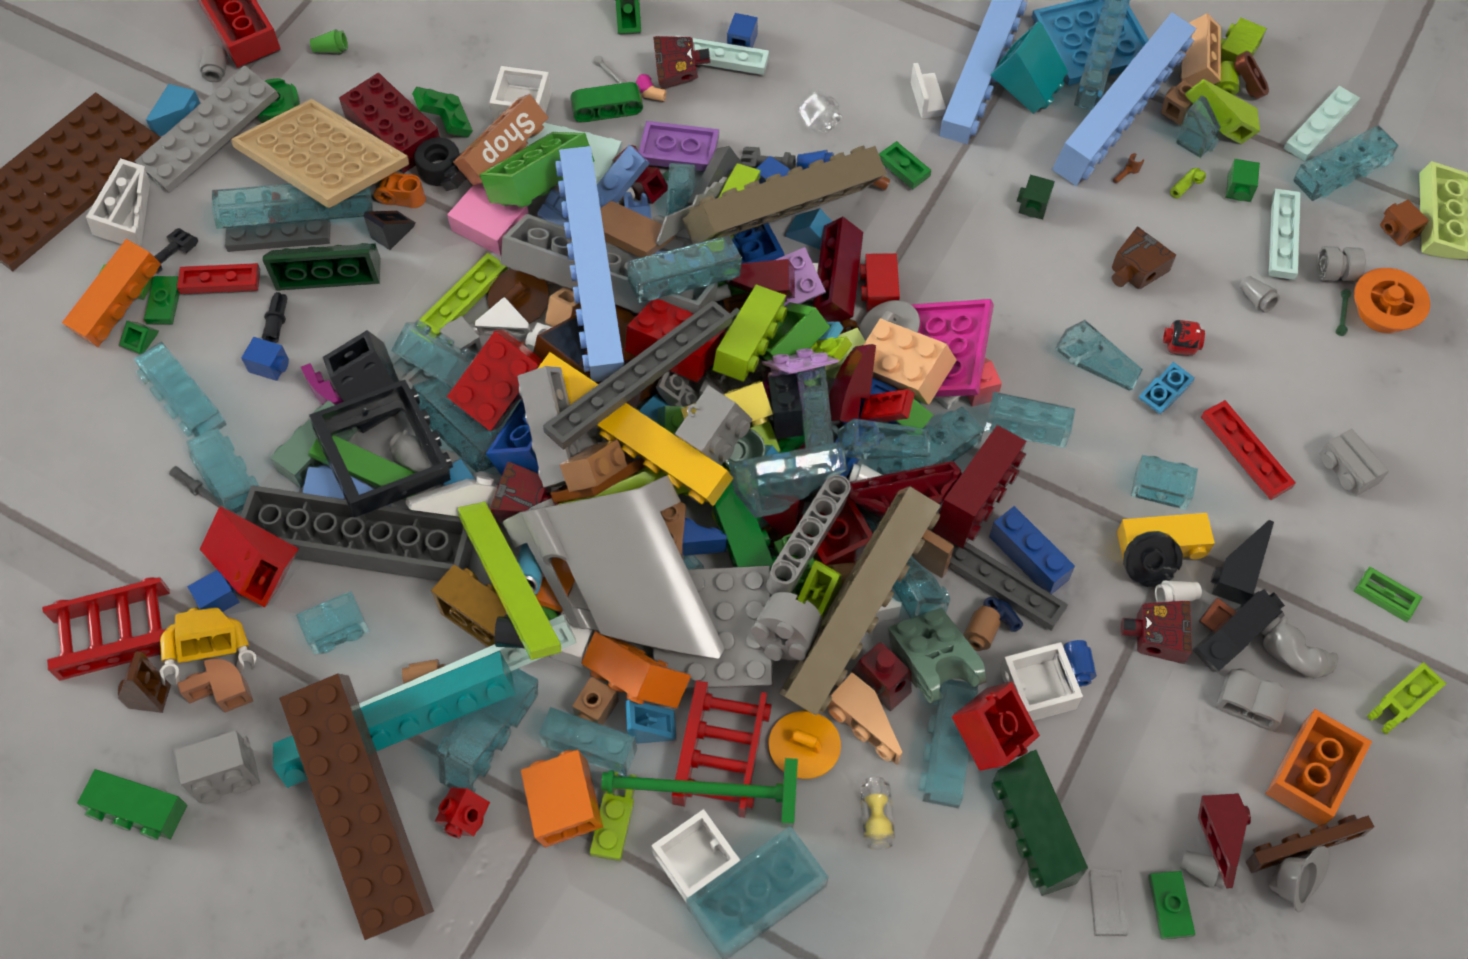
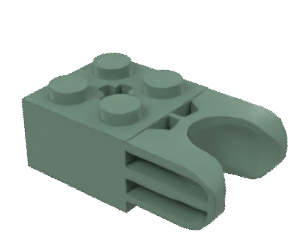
[888,607,986,703]

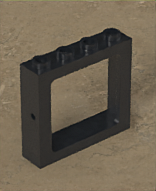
[309,380,453,518]

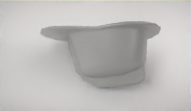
[1269,846,1330,912]

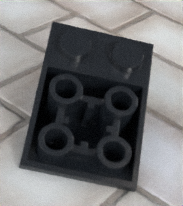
[322,330,400,433]

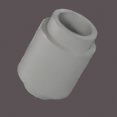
[200,45,227,82]

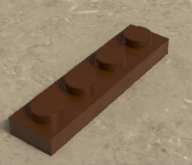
[1246,815,1375,873]

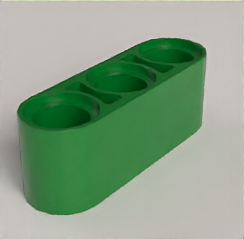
[570,82,643,122]

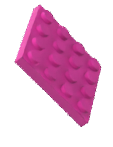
[911,299,994,397]

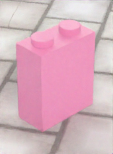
[447,183,529,256]

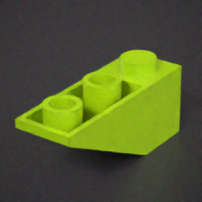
[1185,79,1260,144]

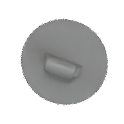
[860,300,920,341]

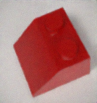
[798,495,873,566]

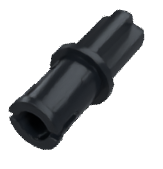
[261,292,288,343]

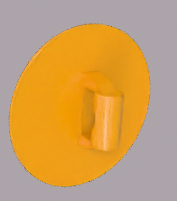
[769,711,841,779]

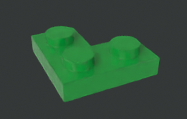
[412,86,473,138]

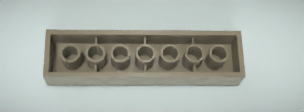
[682,145,887,248]
[779,486,941,715]

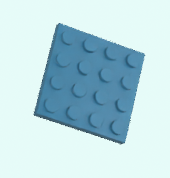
[1032,0,1149,85]

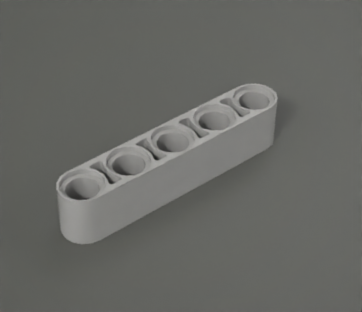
[766,475,851,595]

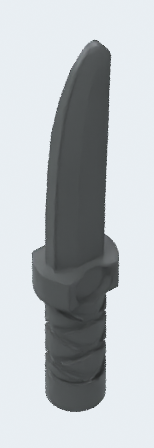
[169,466,234,513]

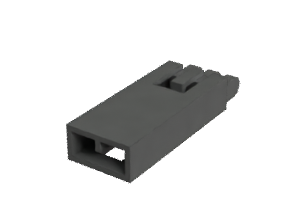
[687,146,743,206]

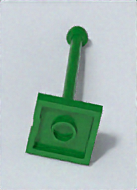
[601,758,798,828]

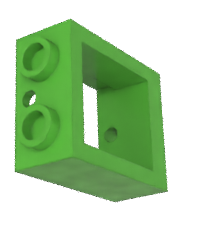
[758,302,830,369]

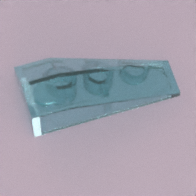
[729,442,847,518]
[865,519,950,619]

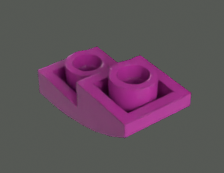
[301,363,344,405]

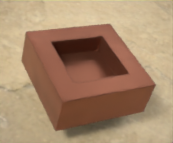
[1198,598,1235,631]

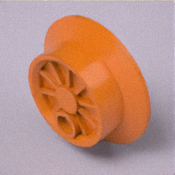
[1354,268,1430,333]

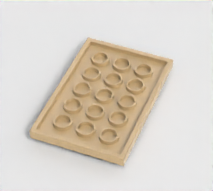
[231,99,409,208]

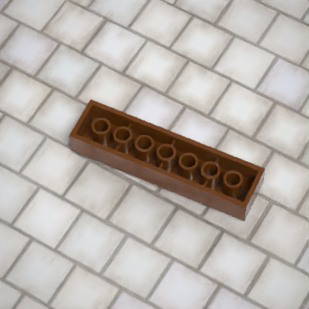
[279,673,434,940]

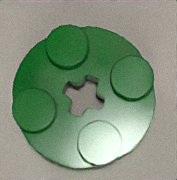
[256,78,300,123]

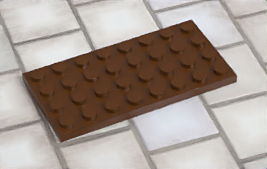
[0,92,161,272]

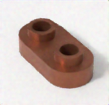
[1234,51,1269,99]

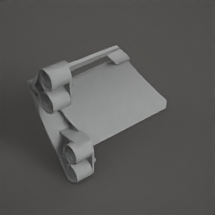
[503,475,725,659]

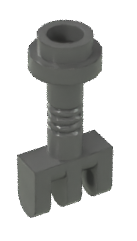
[741,147,796,170]

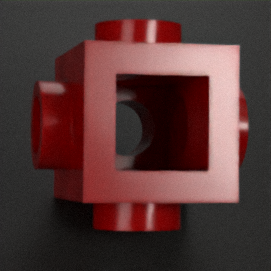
[435,787,490,839]

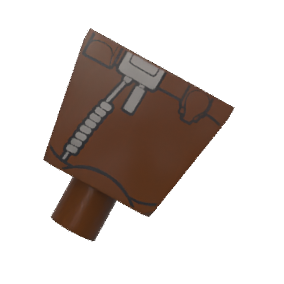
[1111,226,1176,289]

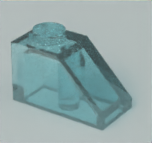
[1176,96,1221,158]

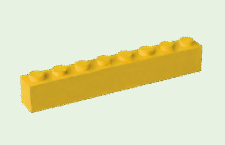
[537,352,733,506]

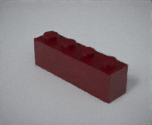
[813,216,863,322]

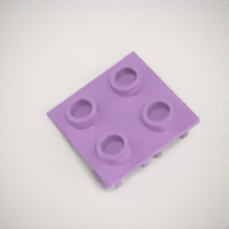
[776,247,826,307]
[762,348,839,380]

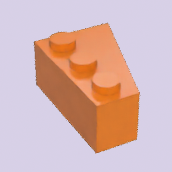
[581,631,691,708]

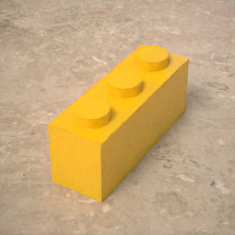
[1117,513,1215,560]

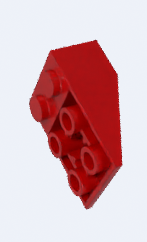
[199,506,299,608]

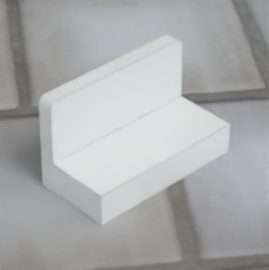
[910,63,946,119]

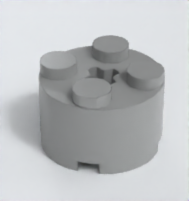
[751,592,822,661]

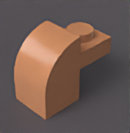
[177,659,253,713]

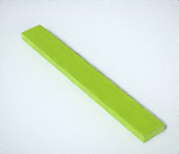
[458,501,561,660]

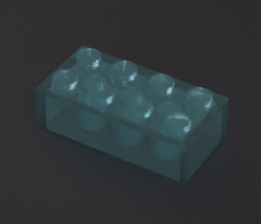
[686,826,829,959]

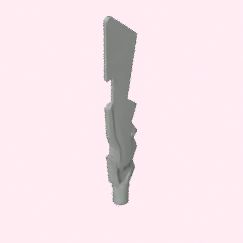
[656,177,729,246]

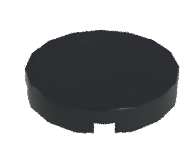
[1123,531,1183,587]

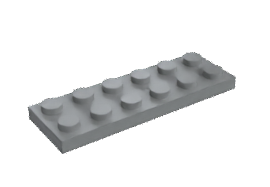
[135,65,279,193]

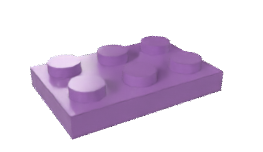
[639,121,719,171]

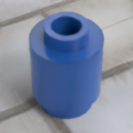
[1063,640,1097,687]

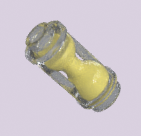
[860,776,895,849]

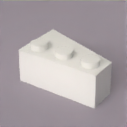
[86,158,150,247]

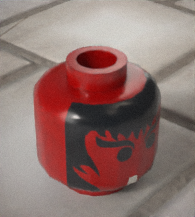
[1163,320,1205,356]

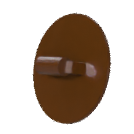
[488,269,549,324]

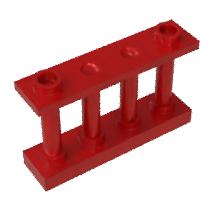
[42,577,170,681]
[672,680,772,818]

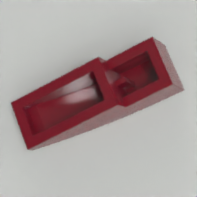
[823,344,876,426]

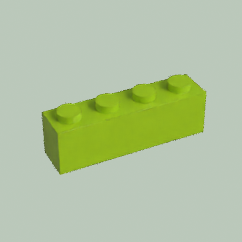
[713,285,787,382]

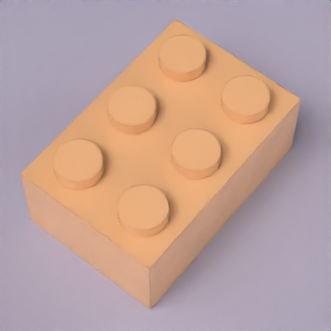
[864,318,957,405]

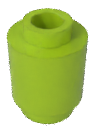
[1214,61,1239,96]

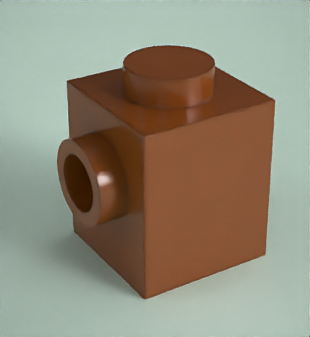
[1380,199,1429,246]

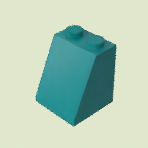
[991,21,1069,114]

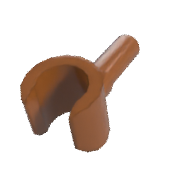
[1113,153,1144,183]

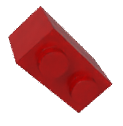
[859,253,900,312]

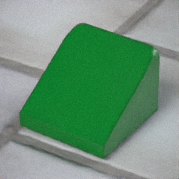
[119,321,159,354]

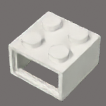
[489,66,552,122]
[1000,642,1083,721]
[651,809,740,906]

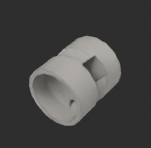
[1317,246,1366,282]

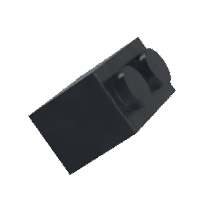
[768,374,804,439]

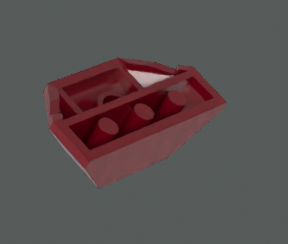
[848,461,962,519]

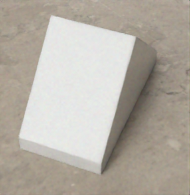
[475,297,532,337]

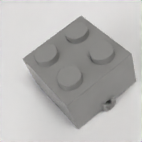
[675,385,753,466]
[174,730,260,803]

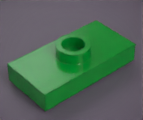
[144,276,180,325]
[1148,871,1196,940]

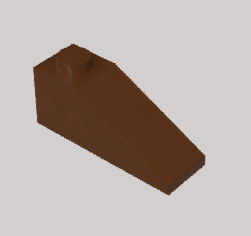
[118,651,171,713]

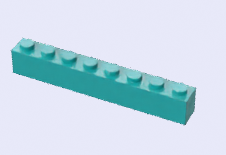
[273,651,516,788]

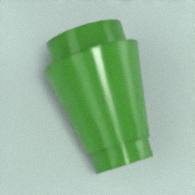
[310,29,348,53]

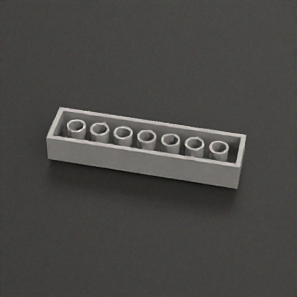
[501,214,719,314]

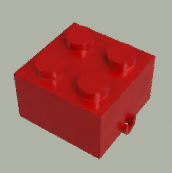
[951,682,1040,771]

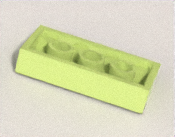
[1419,161,1468,259]

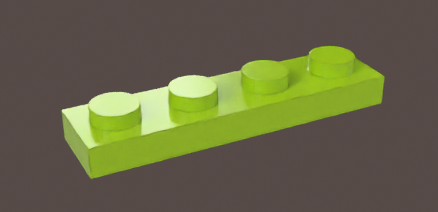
[418,253,508,340]

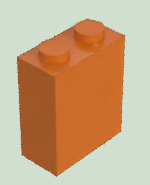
[521,750,603,848]

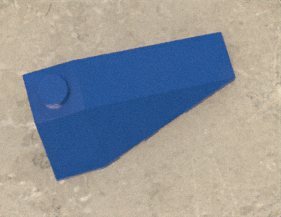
[727,223,785,264]

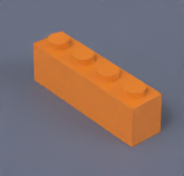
[62,239,161,347]

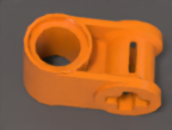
[374,173,426,208]

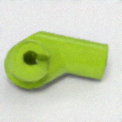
[1170,168,1206,199]

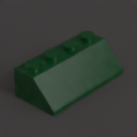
[263,243,381,291]
[991,750,1088,896]

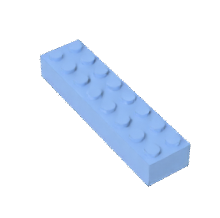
[1052,12,1196,186]

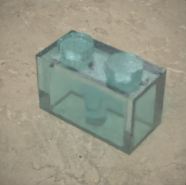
[1131,455,1198,510]
[296,591,369,655]

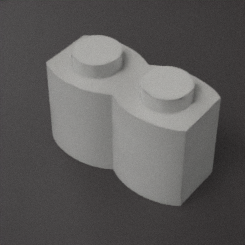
[1216,668,1290,731]

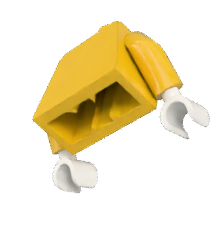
[160,607,256,685]

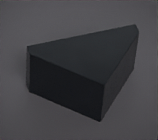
[364,210,416,250]

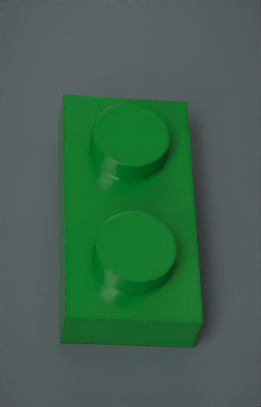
[879,141,931,190]

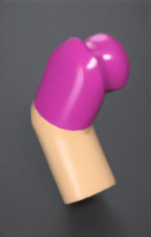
[636,74,667,102]

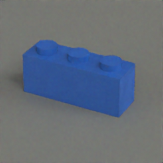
[989,506,1075,594]

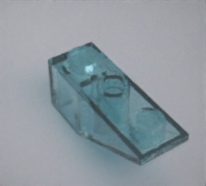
[666,163,697,216]
[797,366,835,458]

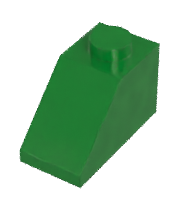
[615,0,641,34]

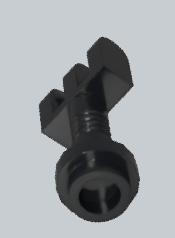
[154,228,198,274]

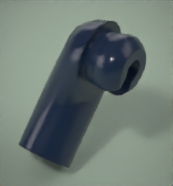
[983,597,1023,632]

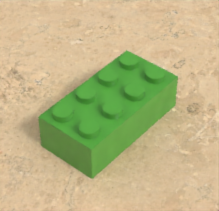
[479,132,594,207]

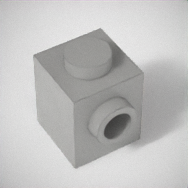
[439,316,482,365]

